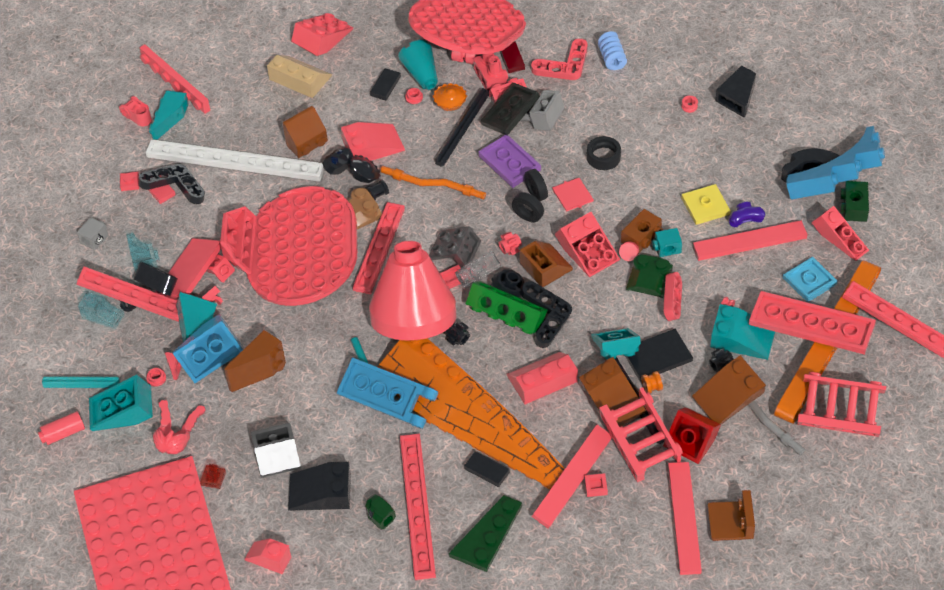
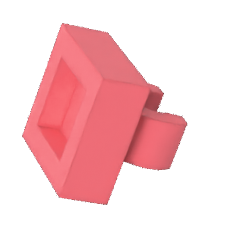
[201,286,223,305]

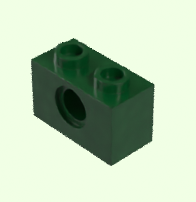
[840,181,869,222]

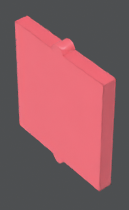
[552,178,594,212]

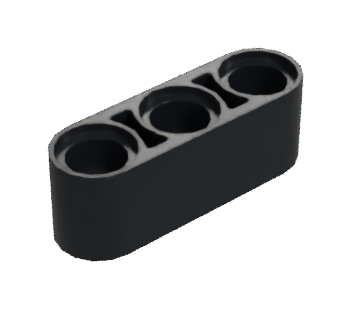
[133,262,178,296]

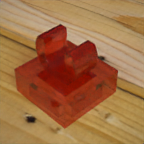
[200,464,226,489]

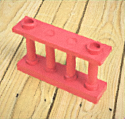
[797,372,886,437]
[599,387,683,482]

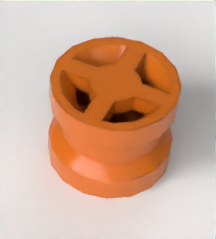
[641,371,663,394]

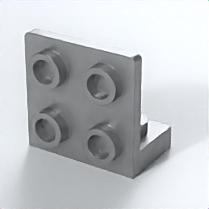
[429,226,481,270]

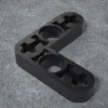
[138,164,205,204]
[521,281,572,348]

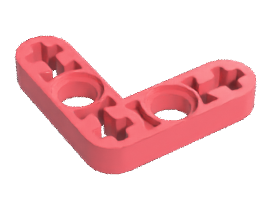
[531,39,588,80]

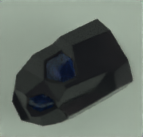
[322,147,353,175]

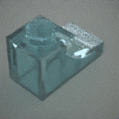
[126,233,160,272]
[78,292,125,329]

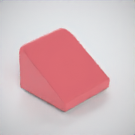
[165,352,182,380]

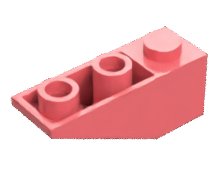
[811,206,869,261]

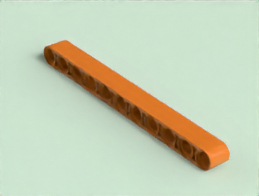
[774,260,881,424]

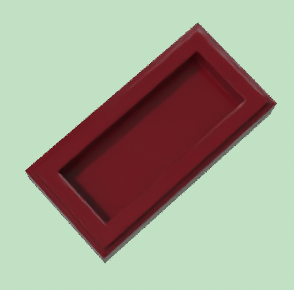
[500,41,525,73]

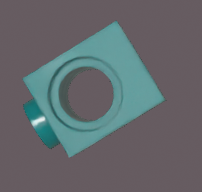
[652,228,682,257]

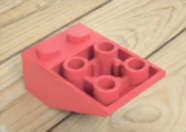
[291,13,353,56]
[554,212,620,277]

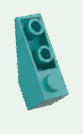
[149,91,189,140]

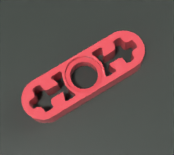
[664,272,682,321]

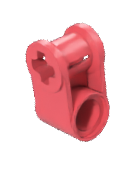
[119,96,152,127]

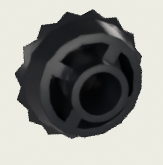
[350,155,381,183]
[491,269,525,298]

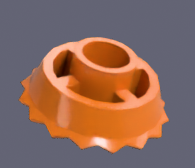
[433,83,467,111]

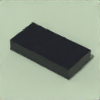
[370,68,401,101]
[464,451,510,487]

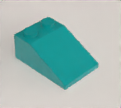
[710,304,775,360]
[89,375,153,431]

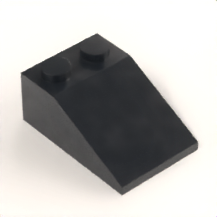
[288,462,351,511]

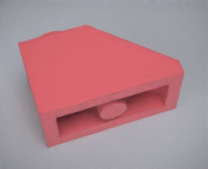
[245,539,291,574]

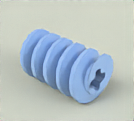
[598,31,627,70]

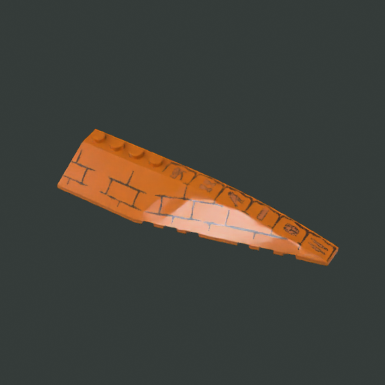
[377,338,565,489]

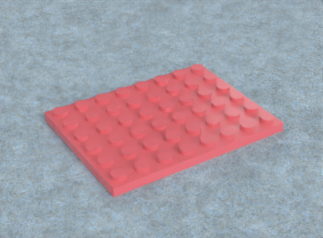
[74,456,231,590]

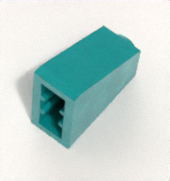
[176,292,217,342]

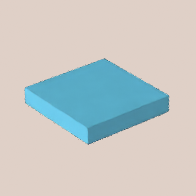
[783,257,838,302]

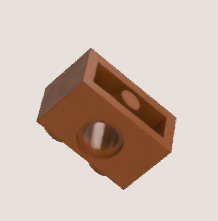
[621,209,663,253]

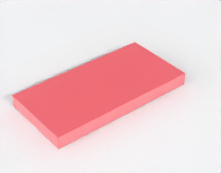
[155,238,221,299]

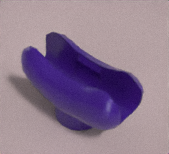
[729,202,765,227]

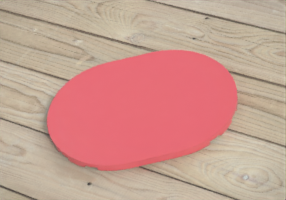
[408,0,526,54]
[247,186,358,306]

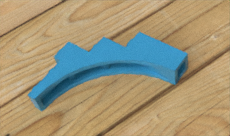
[786,126,885,200]

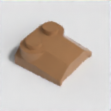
[346,188,382,229]

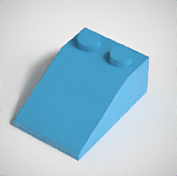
[172,314,243,383]

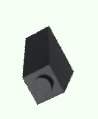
[715,66,756,118]

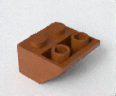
[520,241,573,287]

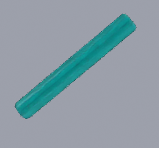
[42,376,120,388]

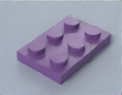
[479,135,541,188]

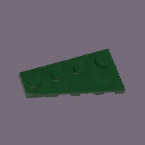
[449,495,522,572]

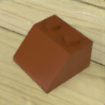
[282,106,328,158]

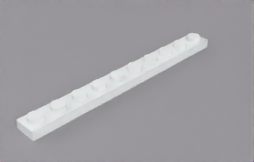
[146,139,324,181]

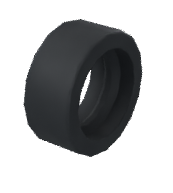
[587,136,621,171]

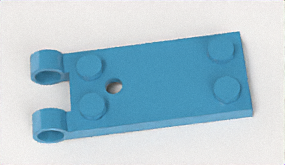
[336,357,439,429]

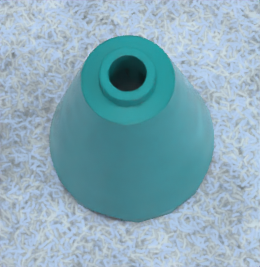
[398,40,438,90]

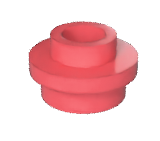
[405,88,423,104]
[146,368,166,387]

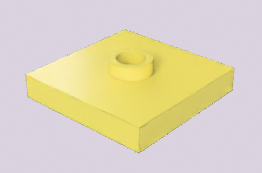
[681,184,731,225]

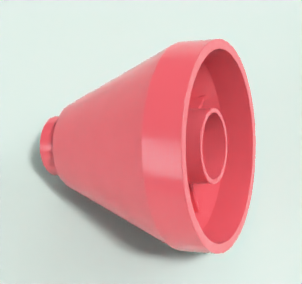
[369,241,456,340]

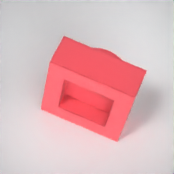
[120,172,139,191]
[585,473,608,497]

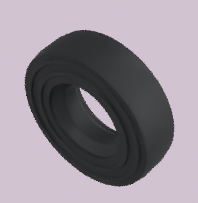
[524,169,548,202]
[512,192,544,223]

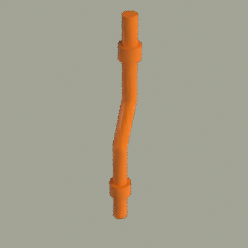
[380,166,486,200]

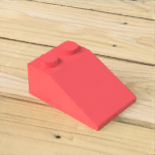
[341,122,405,161]

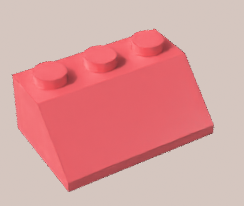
[507,352,578,405]

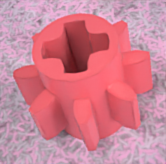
[498,232,522,256]

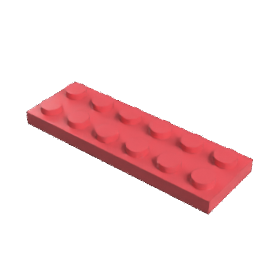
[749,291,876,355]

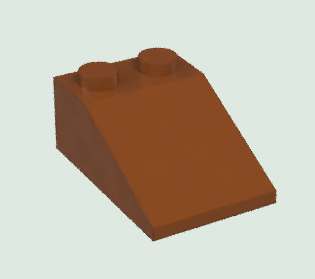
[224,330,286,392]
[692,355,766,424]
[579,357,647,427]

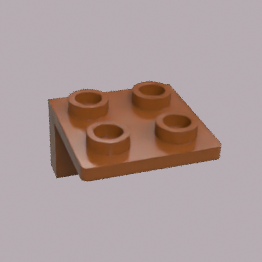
[708,490,755,541]

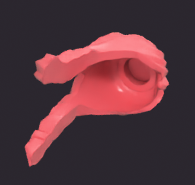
[153,400,206,454]

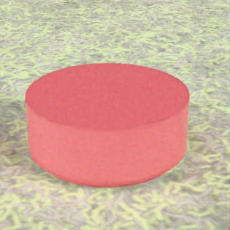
[619,241,639,261]

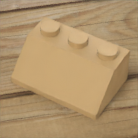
[267,55,332,98]

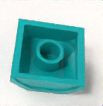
[591,328,641,359]

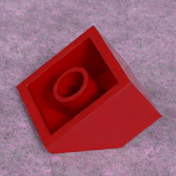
[663,407,721,464]

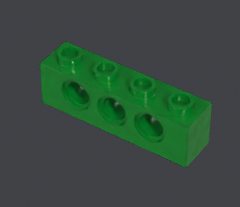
[466,281,547,334]

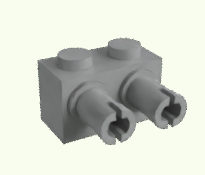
[520,90,565,131]

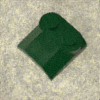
[626,254,673,298]

